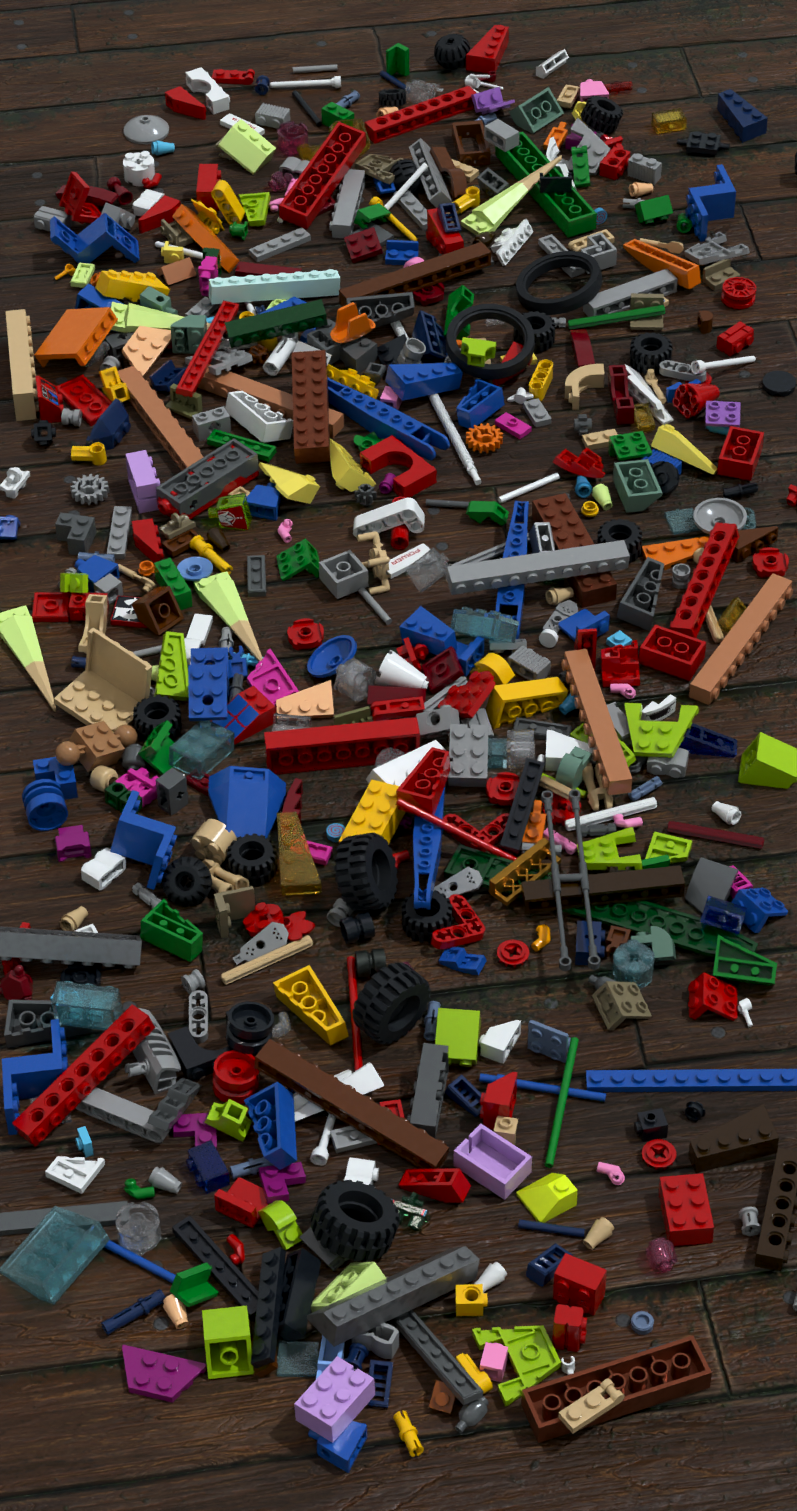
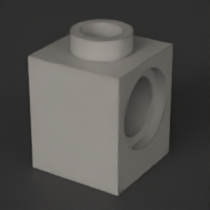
[94,574,123,604]

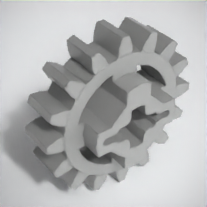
[71,474,109,505]

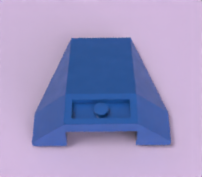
[208,766,286,839]

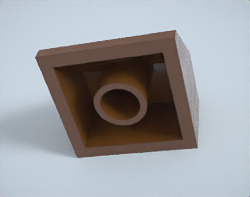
[131,586,184,635]

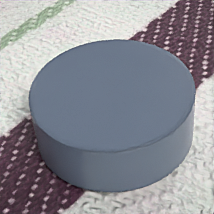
[631,1311,654,1335]

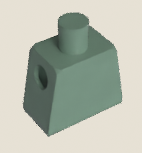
[140,286,178,315]

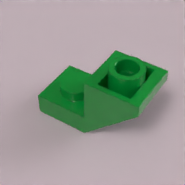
[466,501,509,526]

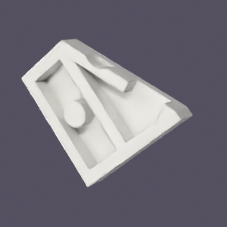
[45,1156,105,1194]

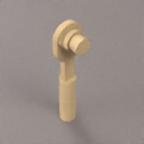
[639,238,684,254]
[644,369,667,404]
[118,564,157,593]

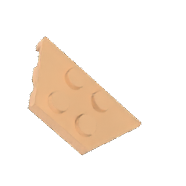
[122,326,172,378]

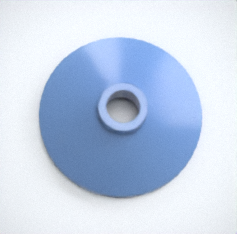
[177,557,213,581]

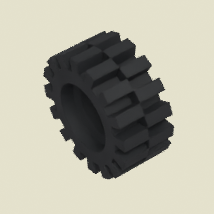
[379,88,406,107]

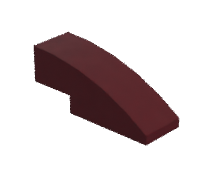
[367,685,426,704]

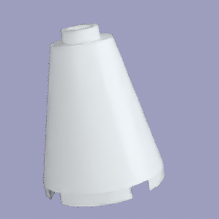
[375,650,429,689]

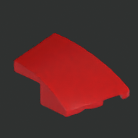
[553,448,605,478]
[601,640,640,687]

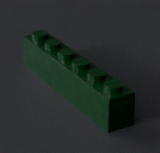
[225,299,328,348]

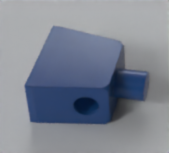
[244,482,281,521]
[75,555,120,593]
[308,1421,368,1473]

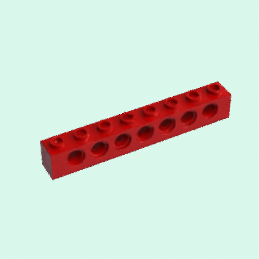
[365,86,477,144]
[670,522,739,638]
[12,1004,155,1147]

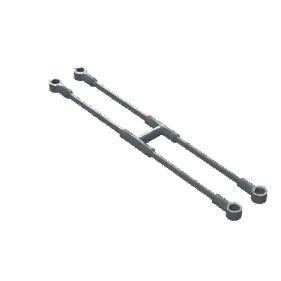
[541,789,600,971]

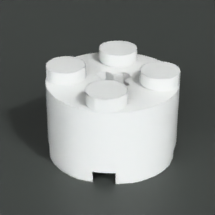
[123,151,155,186]

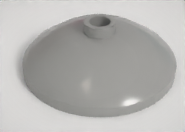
[123,115,169,145]
[693,498,747,535]

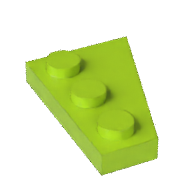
[239,192,271,227]

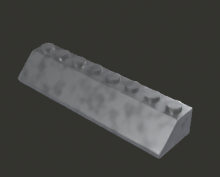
[0,926,142,968]
[307,1246,480,1347]

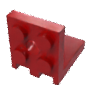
[59,171,101,224]

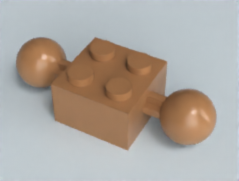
[55,721,137,772]

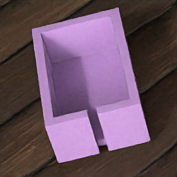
[125,450,160,514]
[454,1124,532,1200]
[294,1356,375,1443]

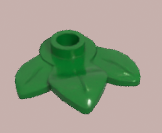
[353,432,386,452]

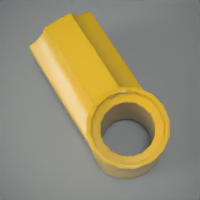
[452,186,480,214]
[71,442,107,466]
[455,1353,493,1394]

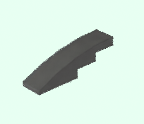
[148,1077,202,1131]

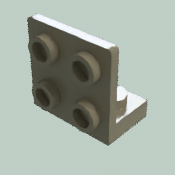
[630,293,664,331]
[214,886,255,938]
[592,981,651,1030]

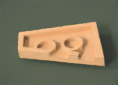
[276,680,334,720]

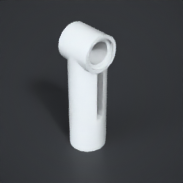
[263,332,298,376]

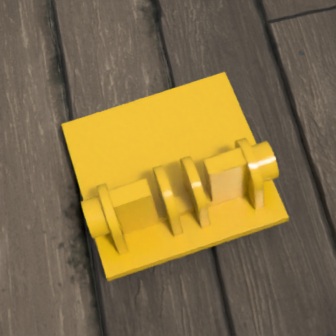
[191,199,225,234]

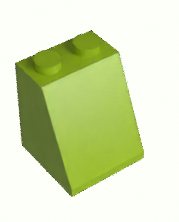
[738,732,797,789]
[435,1008,481,1067]
[202,1305,254,1379]

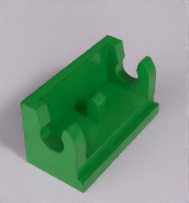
[353,203,391,229]

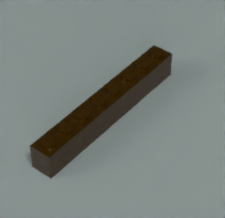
[521,865,685,913]

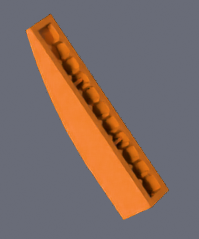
[172,204,240,273]
[623,239,701,289]

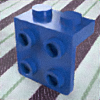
[558,609,610,641]
[728,887,788,933]

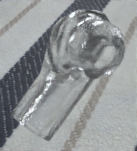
[272,1012,291,1038]

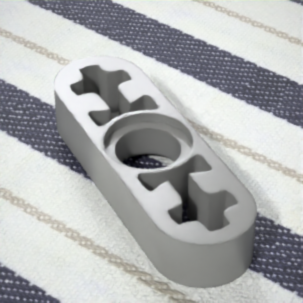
[659,360,706,383]
[189,990,208,1044]

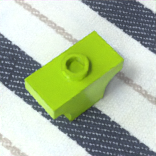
[461,337,496,367]
[204,1099,252,1142]

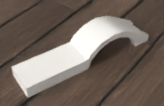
[546,137,577,191]
[184,614,213,666]

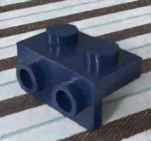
[149,360,187,392]

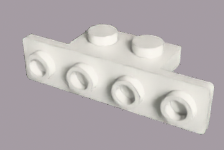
[490,219,533,266]

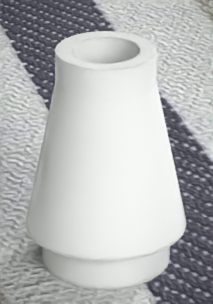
[712,801,741,825]
[474,1262,507,1293]

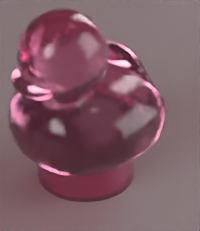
[268,171,293,192]

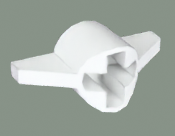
[507,387,534,404]

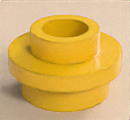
[581,501,599,517]

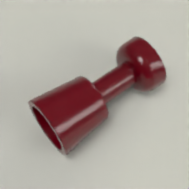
[107,177,133,205]

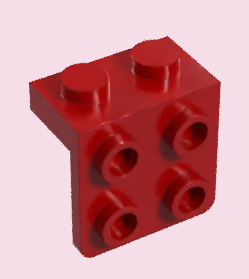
[688,972,737,1021]

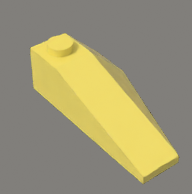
[651,424,718,475]
[330,439,376,492]
[259,462,320,504]

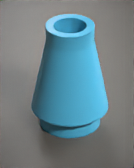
[151,140,175,156]

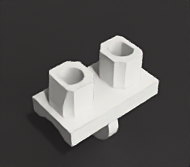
[0,467,30,499]

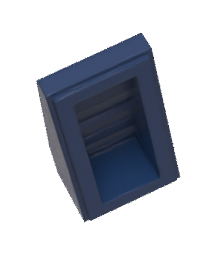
[437,203,461,233]
[444,1075,482,1117]
[526,1243,573,1287]
[366,1360,393,1408]

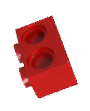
[599,147,630,180]

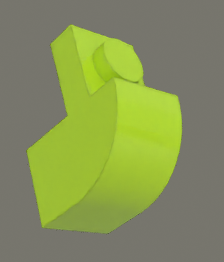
[60,573,88,593]
[258,1200,302,1250]

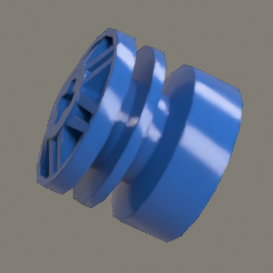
[22,779,68,831]

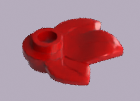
[278,911,315,941]

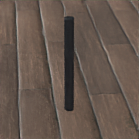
[292,90,322,127]

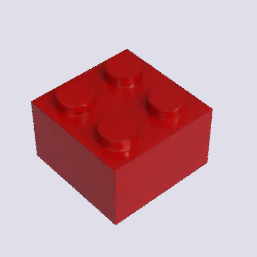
[553,1253,607,1316]

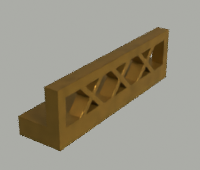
[489,837,561,906]

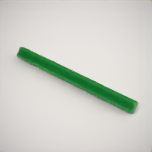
[568,305,666,330]

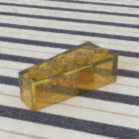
[277,812,322,895]

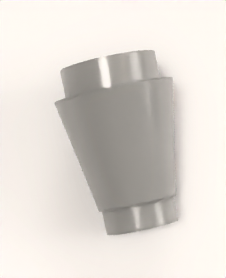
[148,1167,182,1194]

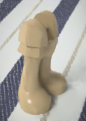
[582,762,614,811]
[202,858,249,893]

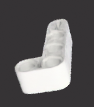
[353,498,425,538]

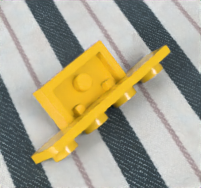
[327,364,379,399]

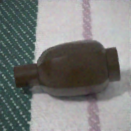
[473,231,496,247]

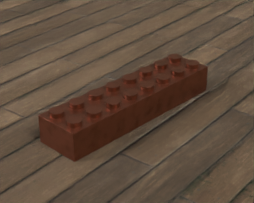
[292,350,331,464]
[532,493,617,608]
[521,1335,712,1443]

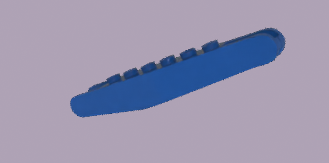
[327,377,450,460]
[493,500,529,640]
[413,787,445,910]

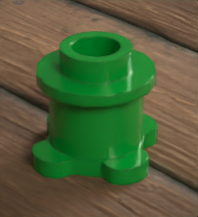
[229,221,248,241]

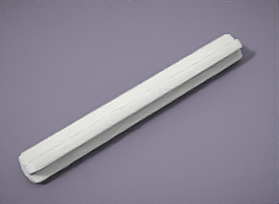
[565,797,657,831]

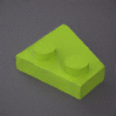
[645,832,692,864]

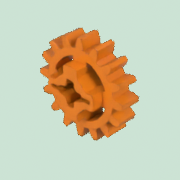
[466,423,503,453]

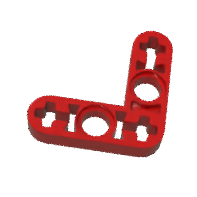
[443,813,510,852]
[431,894,485,949]

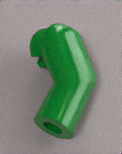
[124,1178,155,1200]

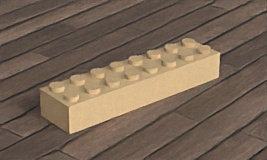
[5,309,39,421]

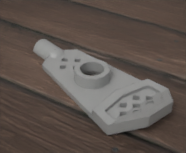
[543,600,578,633]
[433,867,483,898]
[233,922,289,965]

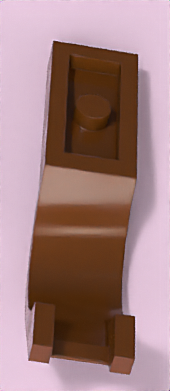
[430,147,467,200]

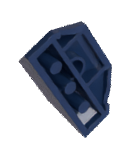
[412,310,448,361]
[86,398,131,451]

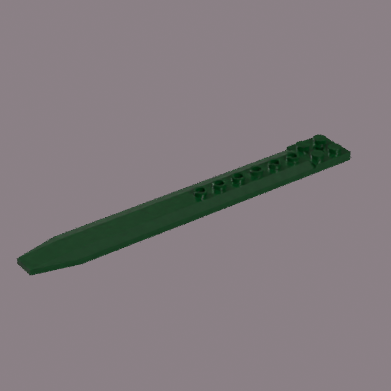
[444,844,758,957]

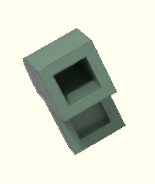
[556,746,592,789]
[631,926,676,962]

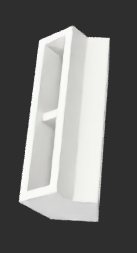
[536,49,569,79]

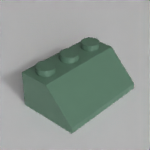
[509,87,564,134]
[612,459,662,513]

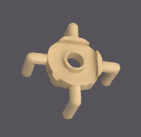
[357,531,390,595]

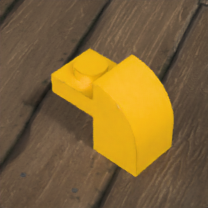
[99,366,131,402]
[470,653,515,685]

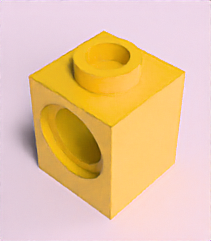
[455,1284,488,1316]

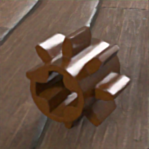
[248,343,269,366]

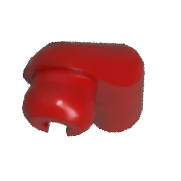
[392,850,410,869]

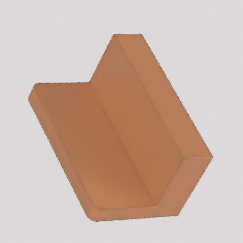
[157,257,196,286]

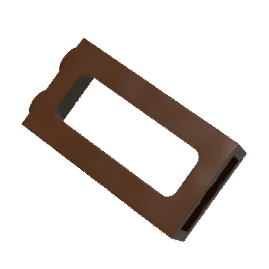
[452,120,491,166]

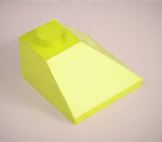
[516,1173,578,1223]

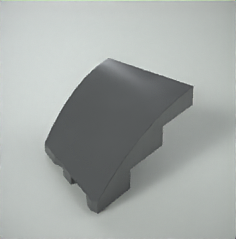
[685,857,738,919]

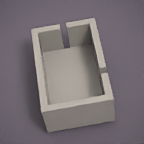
[448,724,489,787]

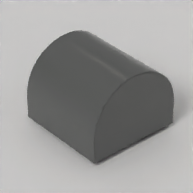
[364,362,386,384]

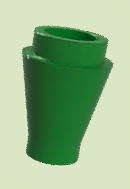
[676,213,692,233]

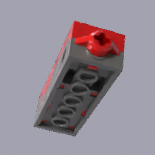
[156,438,259,519]

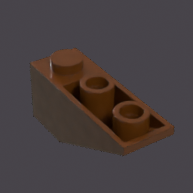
[731,526,779,562]

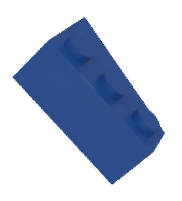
[456,378,505,429]
[399,606,458,655]

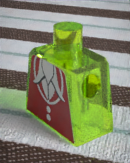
[208,493,252,530]

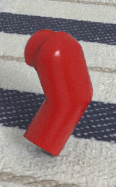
[142,173,162,189]
[226,1234,245,1266]

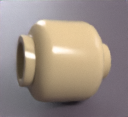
[90,765,119,793]

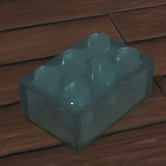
[450,607,519,643]
[169,720,234,780]
[52,981,123,1030]

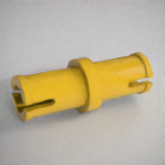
[393,1410,424,1457]

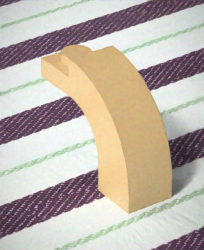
[564,364,605,410]
[78,594,108,654]

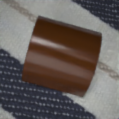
[697,310,713,334]

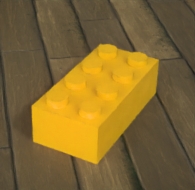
[339,779,406,845]

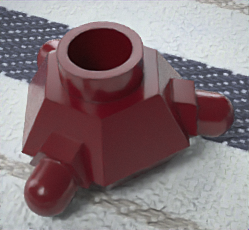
[0,965,33,1000]

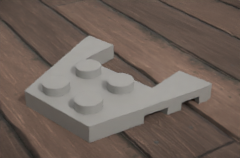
[554,118,611,176]
[684,232,750,265]
[185,347,253,375]

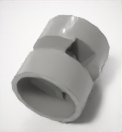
[397,338,426,364]

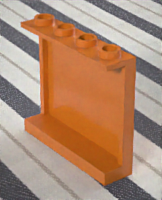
[34,307,118,367]

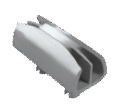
[125,1008,181,1094]

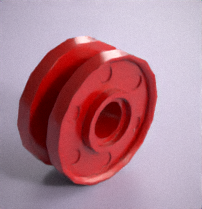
[721,277,756,309]

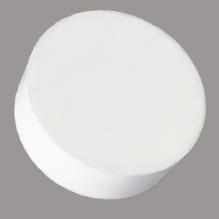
[539,629,558,648]

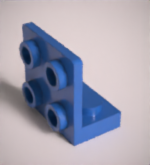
[455,636,484,677]

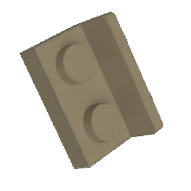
[702,258,740,291]

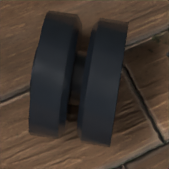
[226,1001,274,1054]

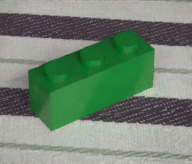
[154,558,193,610]

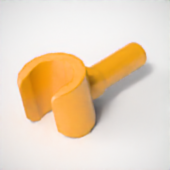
[54,264,76,281]

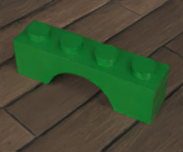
[444,285,474,340]

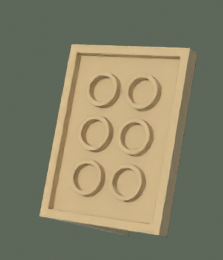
[54,628,152,733]

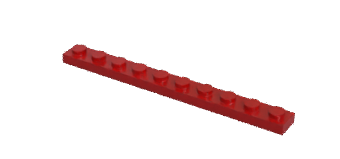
[176,300,239,397]

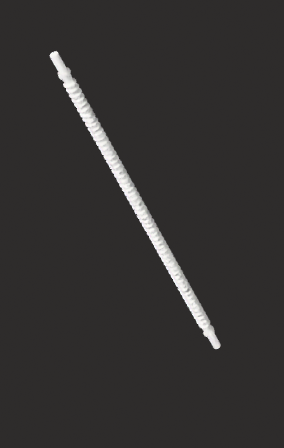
[390,320,482,485]

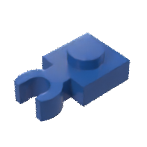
[229,646,248,680]

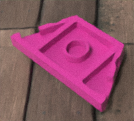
[247,649,299,708]

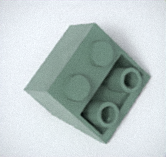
[170,315,207,354]

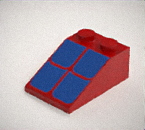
[208,685,276,747]

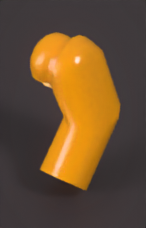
[531,924,551,952]

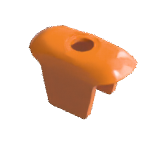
[330,302,376,344]

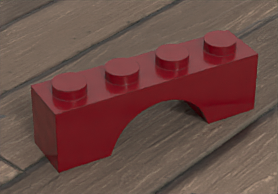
[608,365,635,424]

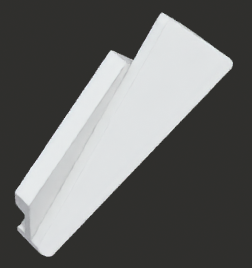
[625,364,674,425]
[293,1062,384,1121]

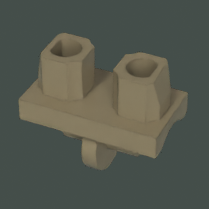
[159,513,196,540]

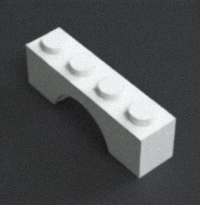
[185,67,230,115]

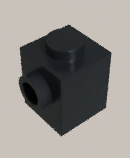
[634,1108,668,1142]

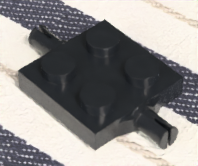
[677,131,730,155]

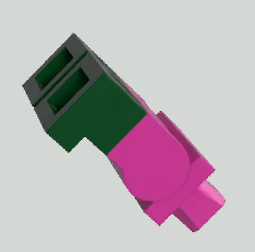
[198,248,222,296]
[104,767,159,814]

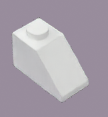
[479,1020,521,1064]

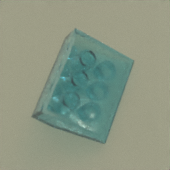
[0,1206,110,1305]

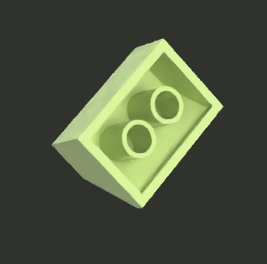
[218,119,276,175]
[311,1261,386,1312]

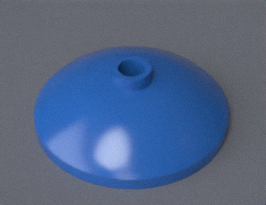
[307,635,357,678]

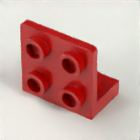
[214,1177,271,1228]

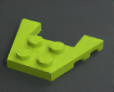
[624,703,699,758]
[577,827,643,870]
[472,1325,561,1406]

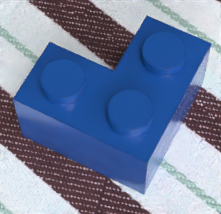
[33,757,78,800]

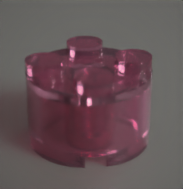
[277,121,308,157]

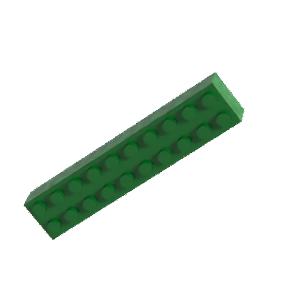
[495,131,597,237]

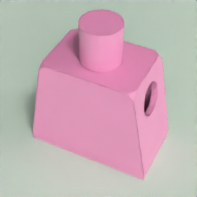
[580,79,609,102]

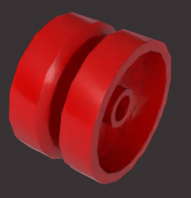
[213,1050,260,1104]

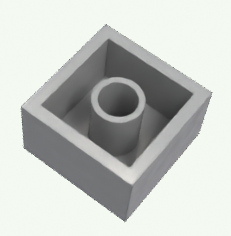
[319,550,369,599]

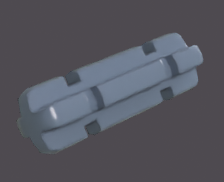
[628,776,662,802]

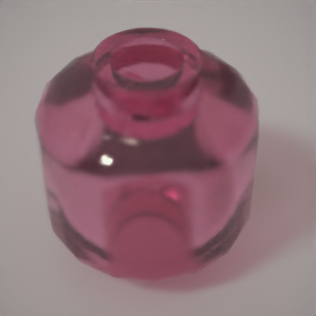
[646,1237,678,1273]

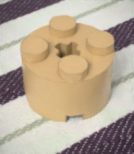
[191,819,237,865]

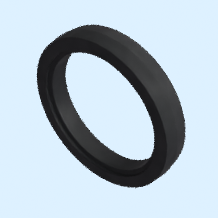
[516,251,602,315]
[446,304,535,380]

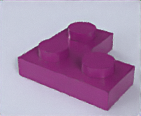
[173,1113,217,1153]
[258,1162,306,1204]

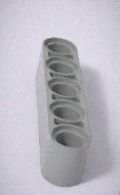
[76,1087,173,1143]

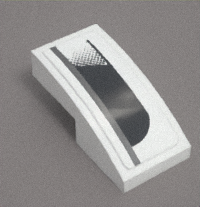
[641,694,676,721]

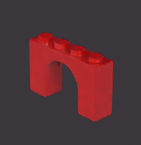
[360,435,437,498]

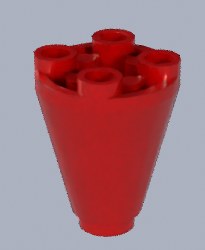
[672,383,720,418]

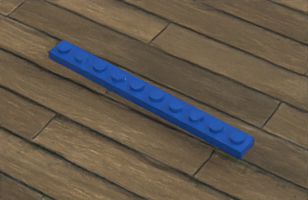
[586,1069,797,1092]

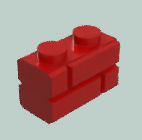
[716,321,754,357]
[553,1304,587,1352]

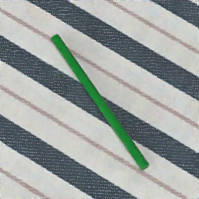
[545,1037,579,1168]

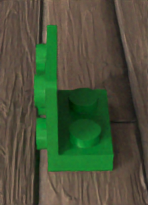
[608,431,652,461]
[276,538,320,581]
[138,720,183,775]

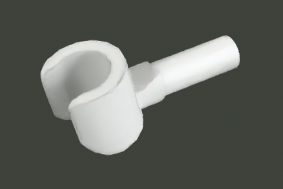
[737,998,753,1027]
[561,1356,575,1375]

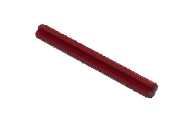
[667,821,764,849]

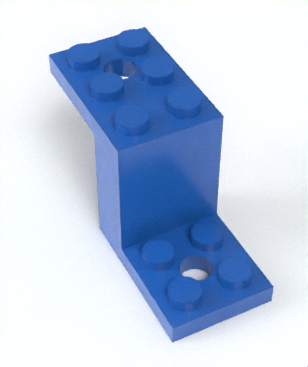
[685,164,736,242]
[50,213,140,264]
[188,647,229,721]
[110,790,177,890]
[2,1019,68,1135]

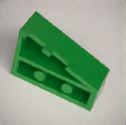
[140,899,203,962]
[713,935,777,986]

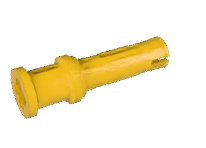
[190,535,233,575]

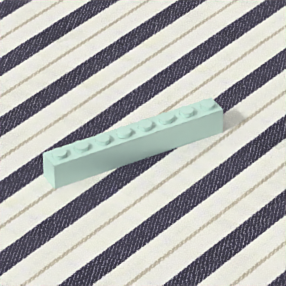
[209,269,340,305]

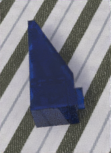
[679,723,738,757]

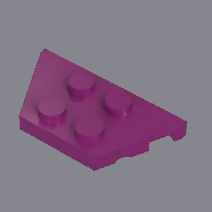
[122,1345,207,1403]

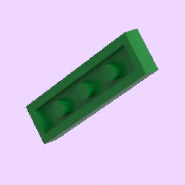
[207,429,276,462]

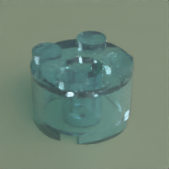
[612,939,655,988]

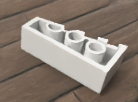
[225,391,293,443]
[366,740,447,786]

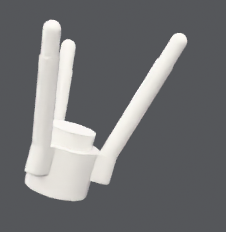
[465,74,503,93]

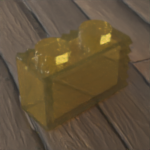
[651,107,687,134]

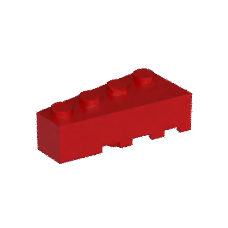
[466,25,509,73]
[396,747,450,815]

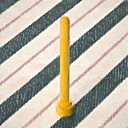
[369,196,418,241]

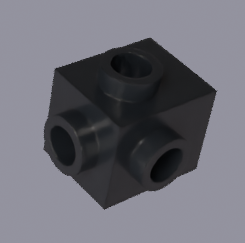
[31,420,56,445]

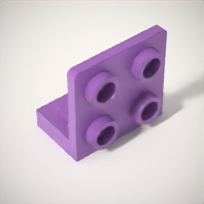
[471,87,515,114]
[705,401,741,427]

